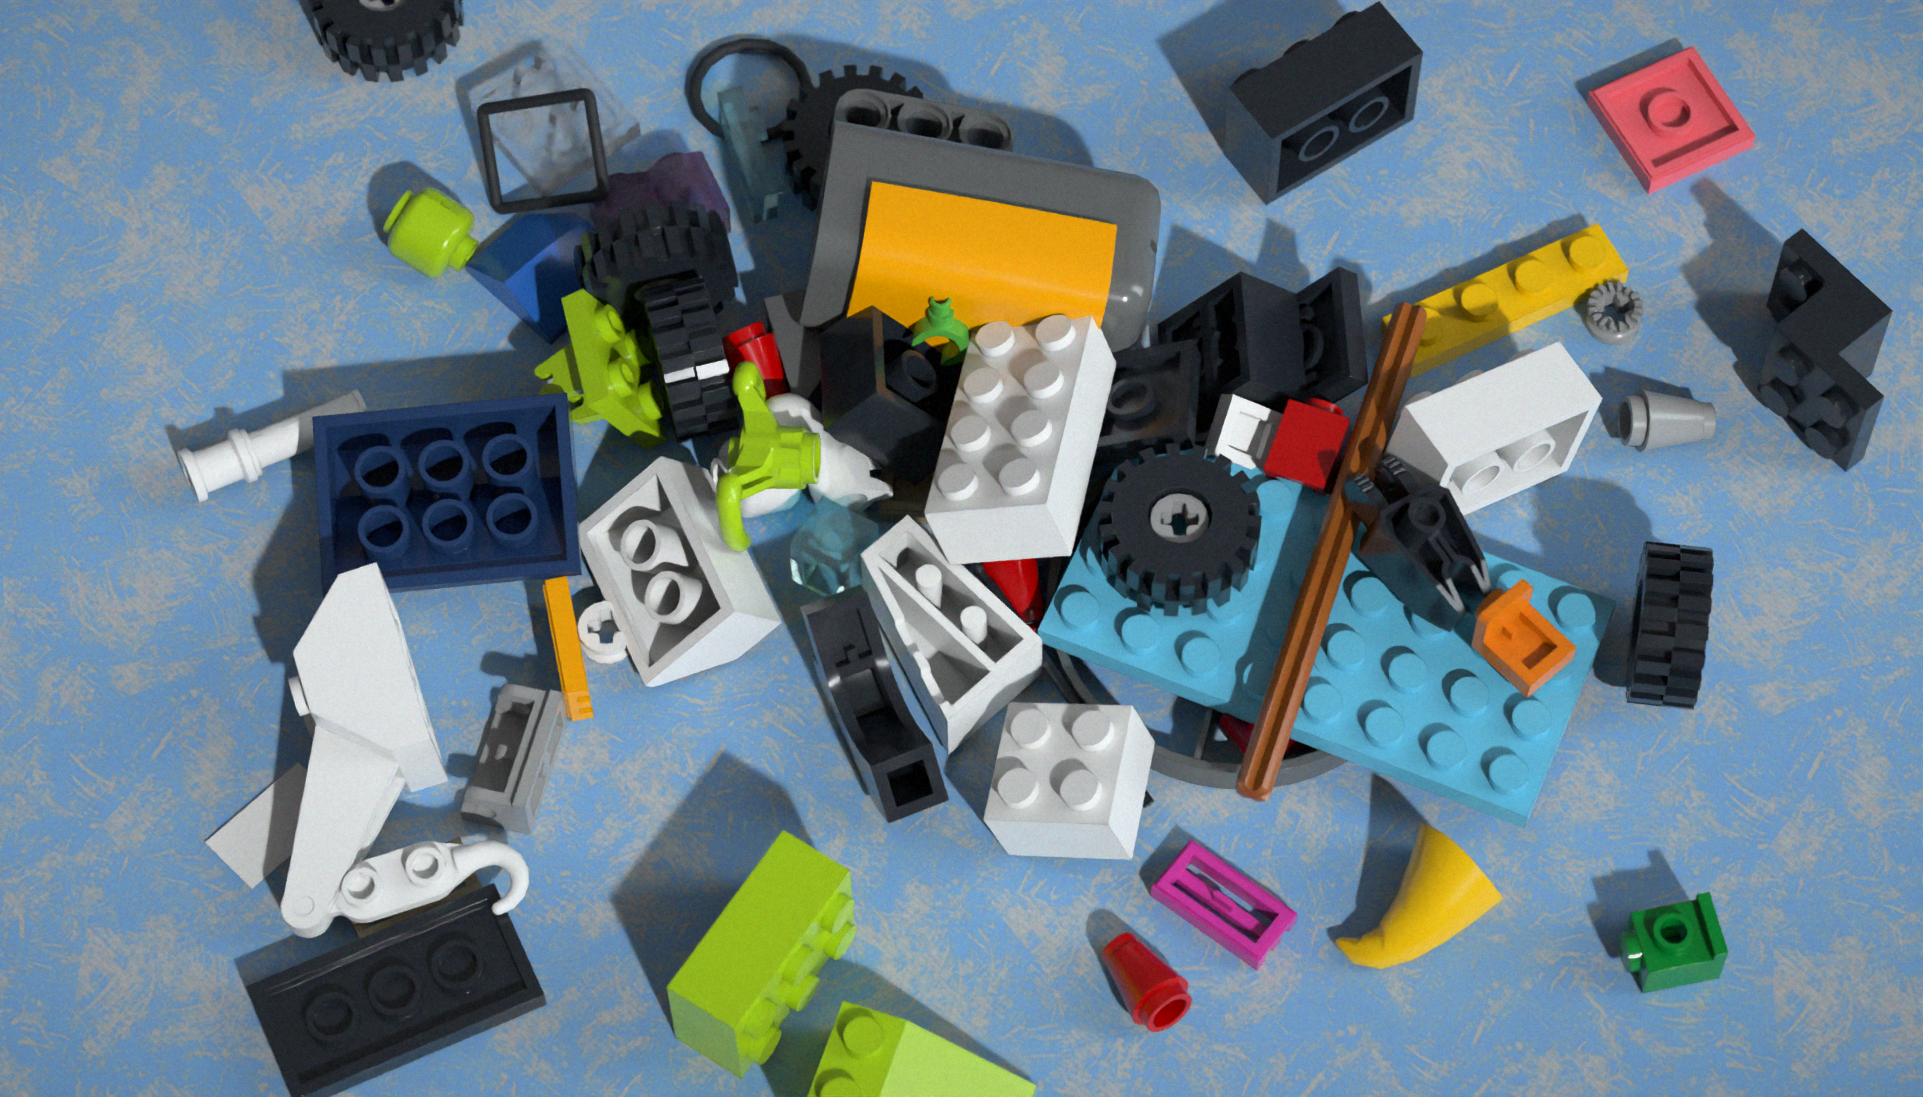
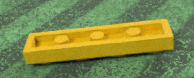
[1380,223,1629,378]

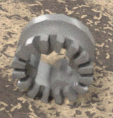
[1585,282,1644,345]

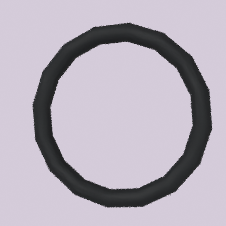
[688,38,813,144]

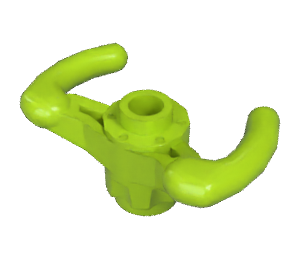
[715,361,821,552]

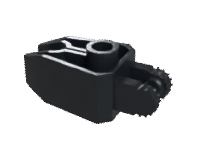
[1343,456,1492,632]

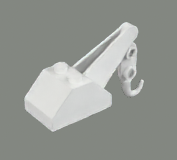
[281,562,529,938]

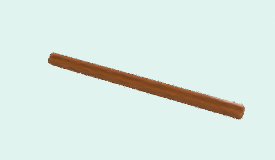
[1235,302,1427,802]

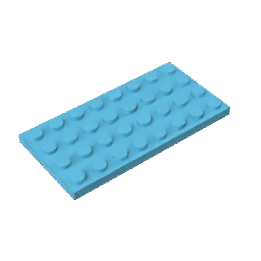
[1038,444,1617,828]

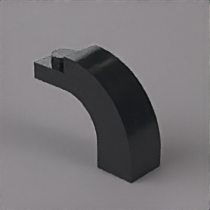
[800,584,949,824]

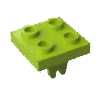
[534,288,668,451]

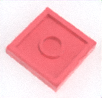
[1586,46,1756,194]

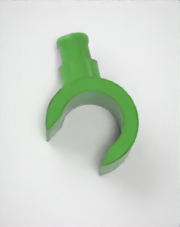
[912,296,970,366]

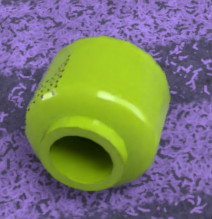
[383,187,479,279]

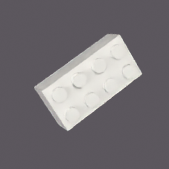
[924,315,1116,565]

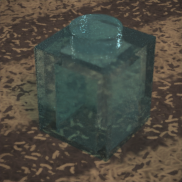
[789,496,878,597]

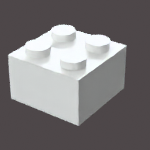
[984,702,1155,860]

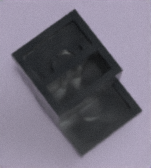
[1757,228,1893,472]
[1157,267,1369,432]

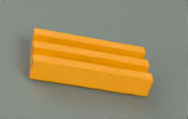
[542,576,594,722]

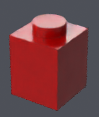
[1263,398,1352,497]

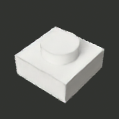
[1205,394,1283,470]

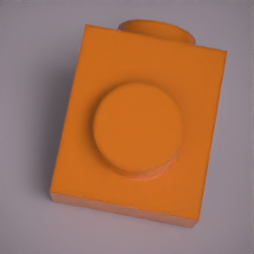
[1471,578,1576,698]

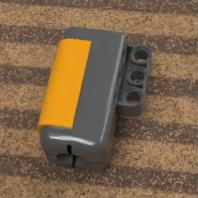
[798,89,1161,364]

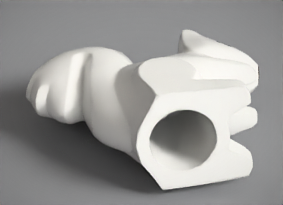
[766,393,893,521]

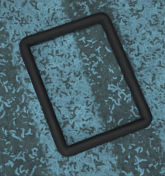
[477,88,610,215]

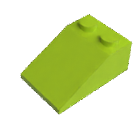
[807,1001,1036,1097]

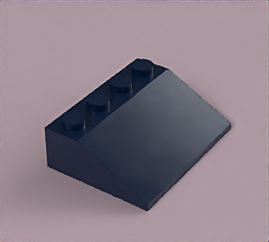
[312,393,582,598]

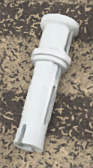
[177,389,367,503]

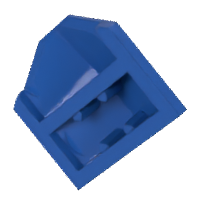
[465,212,597,345]

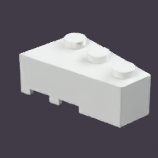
[860,515,1042,755]

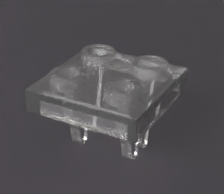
[470,42,641,197]

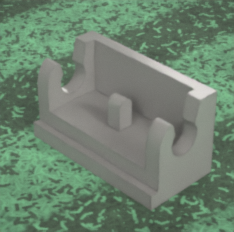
[460,684,569,835]

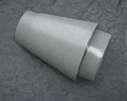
[1617,389,1716,452]

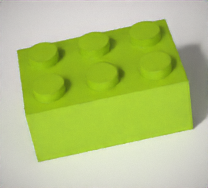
[667,830,857,1079]

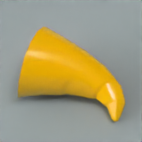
[1335,823,1503,969]

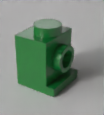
[1618,892,1728,994]

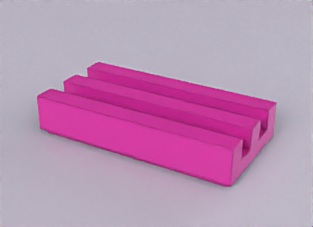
[1151,839,1297,970]

